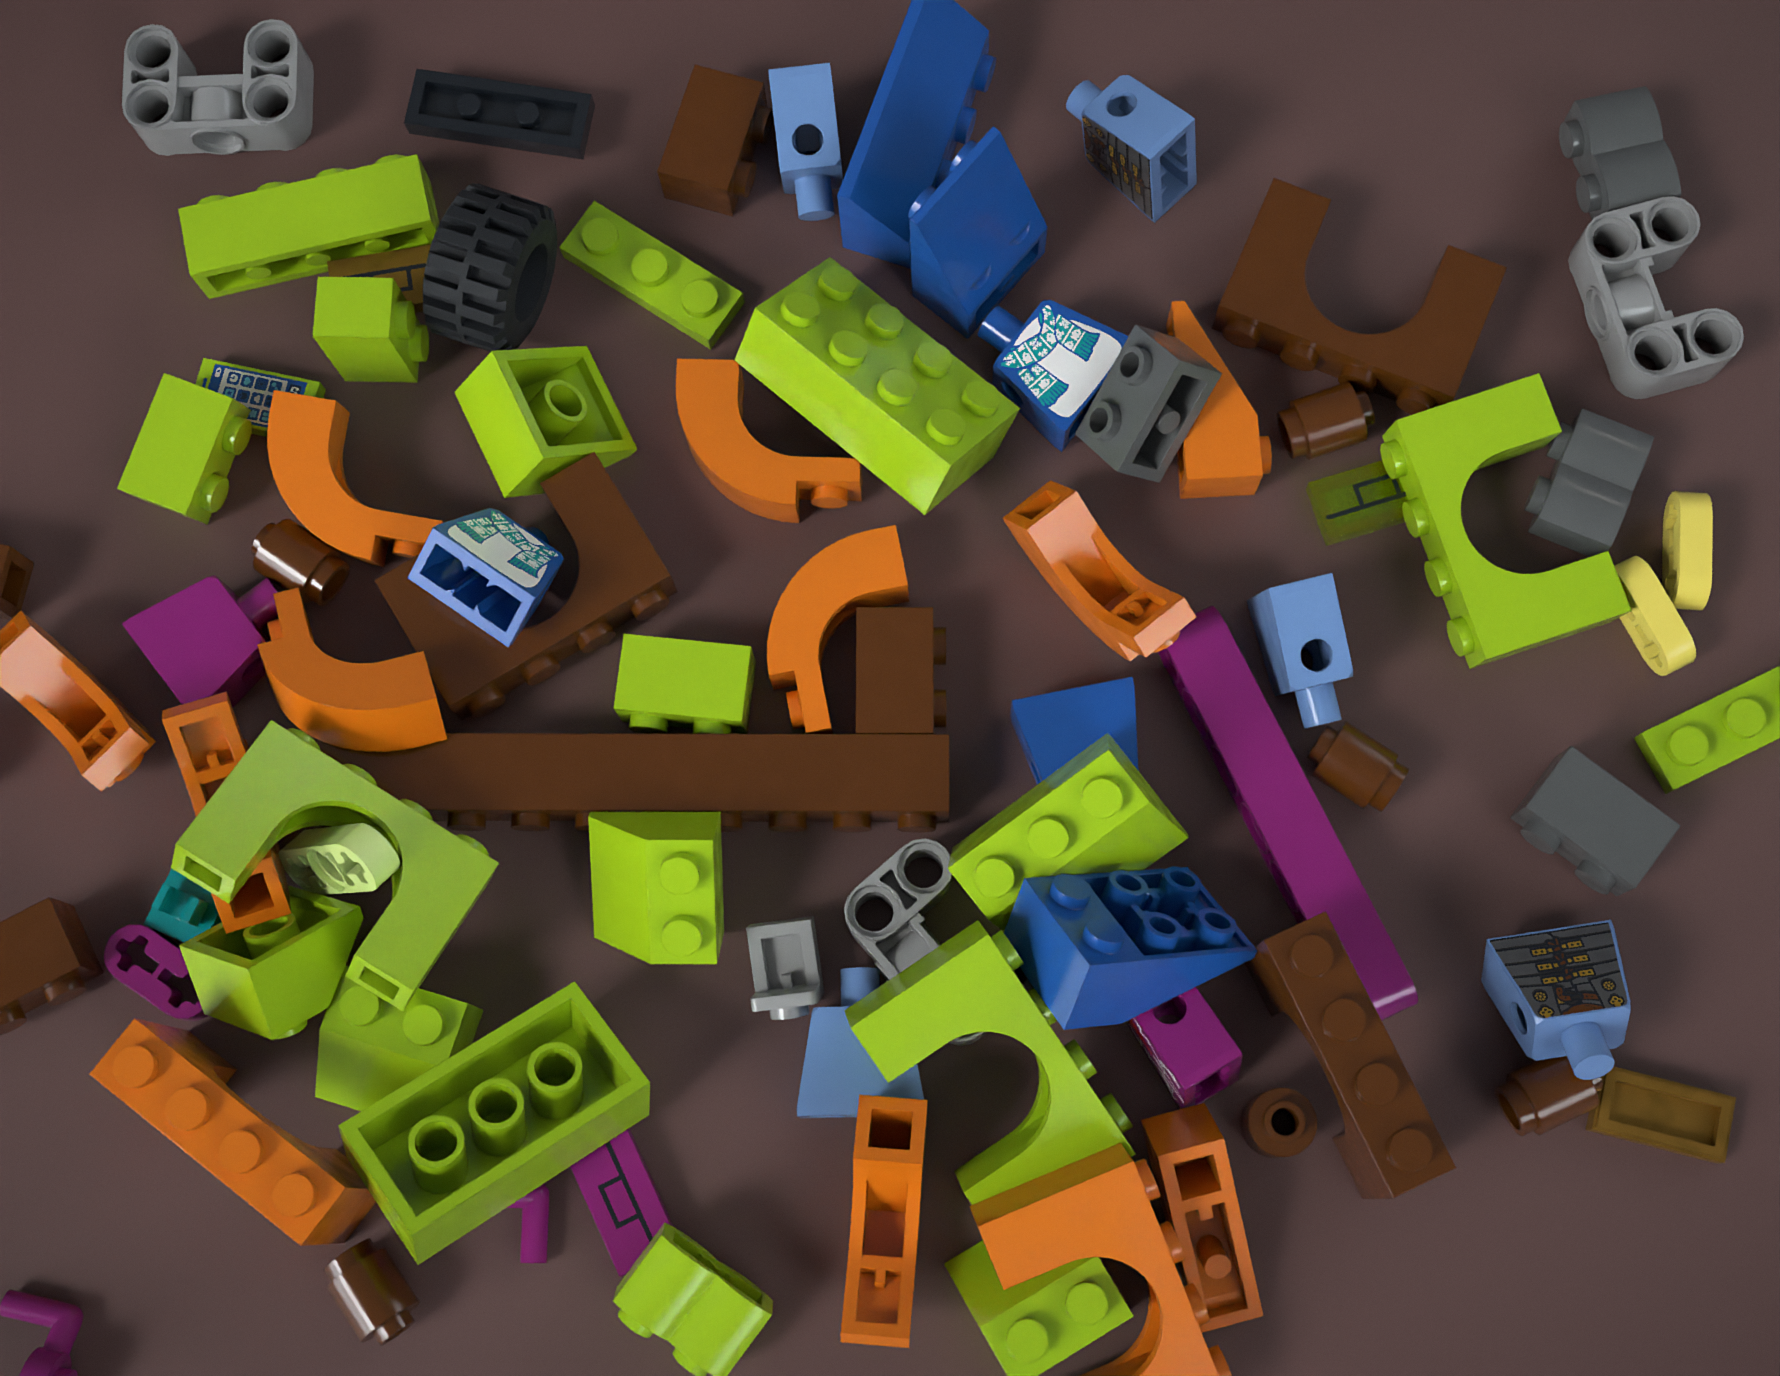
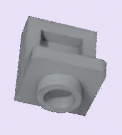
[746,916,825,1020]

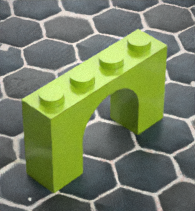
[1380,373,1632,669]
[171,720,499,1011]
[844,920,1136,1205]

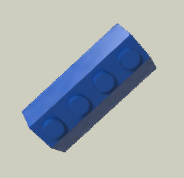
[837,0,996,269]

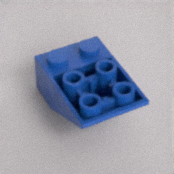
[908,126,1048,339]
[1004,866,1257,1030]

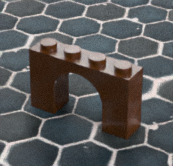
[1212,178,1507,415]
[375,452,678,720]
[1245,911,1456,1199]

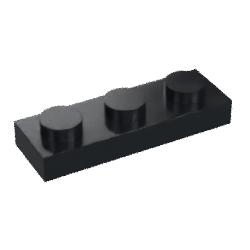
[404,69,595,160]

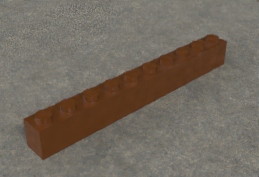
[306,733,949,833]

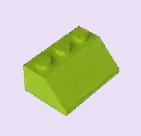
[947,733,1189,931]

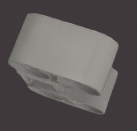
[122,19,314,156]
[1568,196,1744,399]
[844,838,1033,1046]

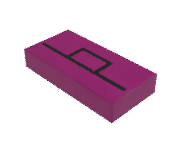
[570,1128,674,1277]

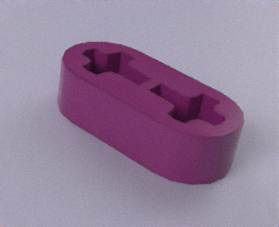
[104,925,209,1021]

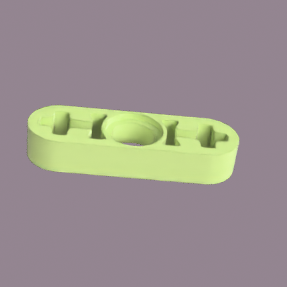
[278,823,400,895]

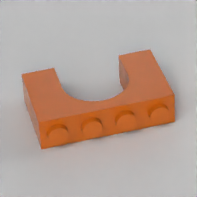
[89,1018,376,1246]
[969,1143,1232,1376]

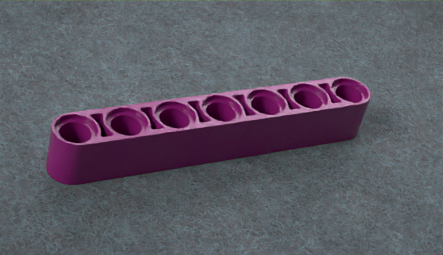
[1158,605,1418,1021]

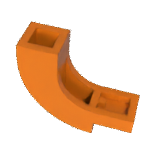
[676,359,863,523]
[267,390,444,567]
[1002,480,1196,661]
[767,525,909,734]
[257,588,447,752]
[0,610,156,792]
[162,691,292,934]
[840,1094,928,1348]

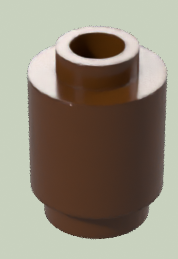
[1276,382,1375,460]
[251,519,350,606]
[1307,721,1409,812]
[1495,1056,1603,1136]
[1241,1088,1317,1158]
[324,1238,420,1346]

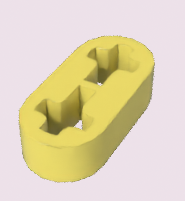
[1662,491,1713,611]
[1614,556,1696,676]

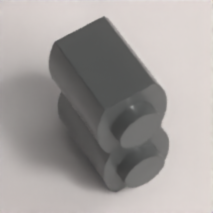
[1559,86,1681,220]
[1524,409,1654,557]

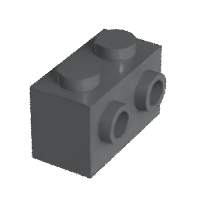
[1075,324,1222,483]

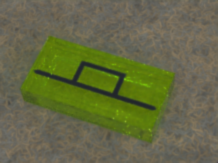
[1305,460,1408,546]

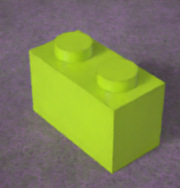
[313,277,429,383]
[117,373,252,525]
[614,634,756,734]

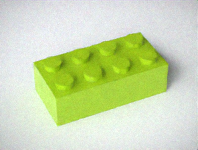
[735,257,1020,515]
[338,981,650,1265]

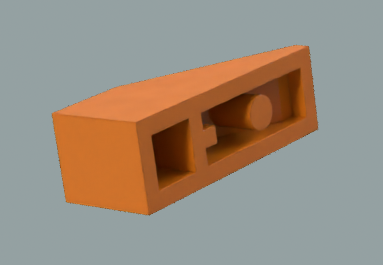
[1166,301,1272,499]
[1141,1103,1263,1333]

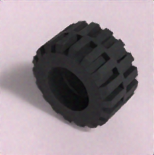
[423,183,557,352]

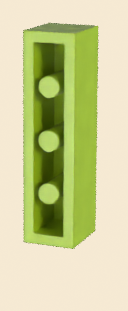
[178,154,439,299]

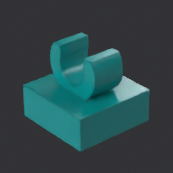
[144,868,221,942]

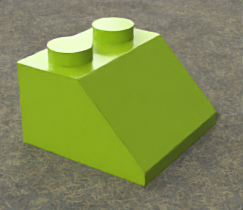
[454,346,637,498]
[588,812,724,964]
[179,886,364,1040]
[315,965,483,1111]
[944,1240,1134,1376]

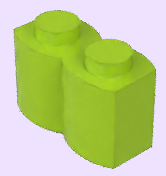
[613,1222,773,1376]

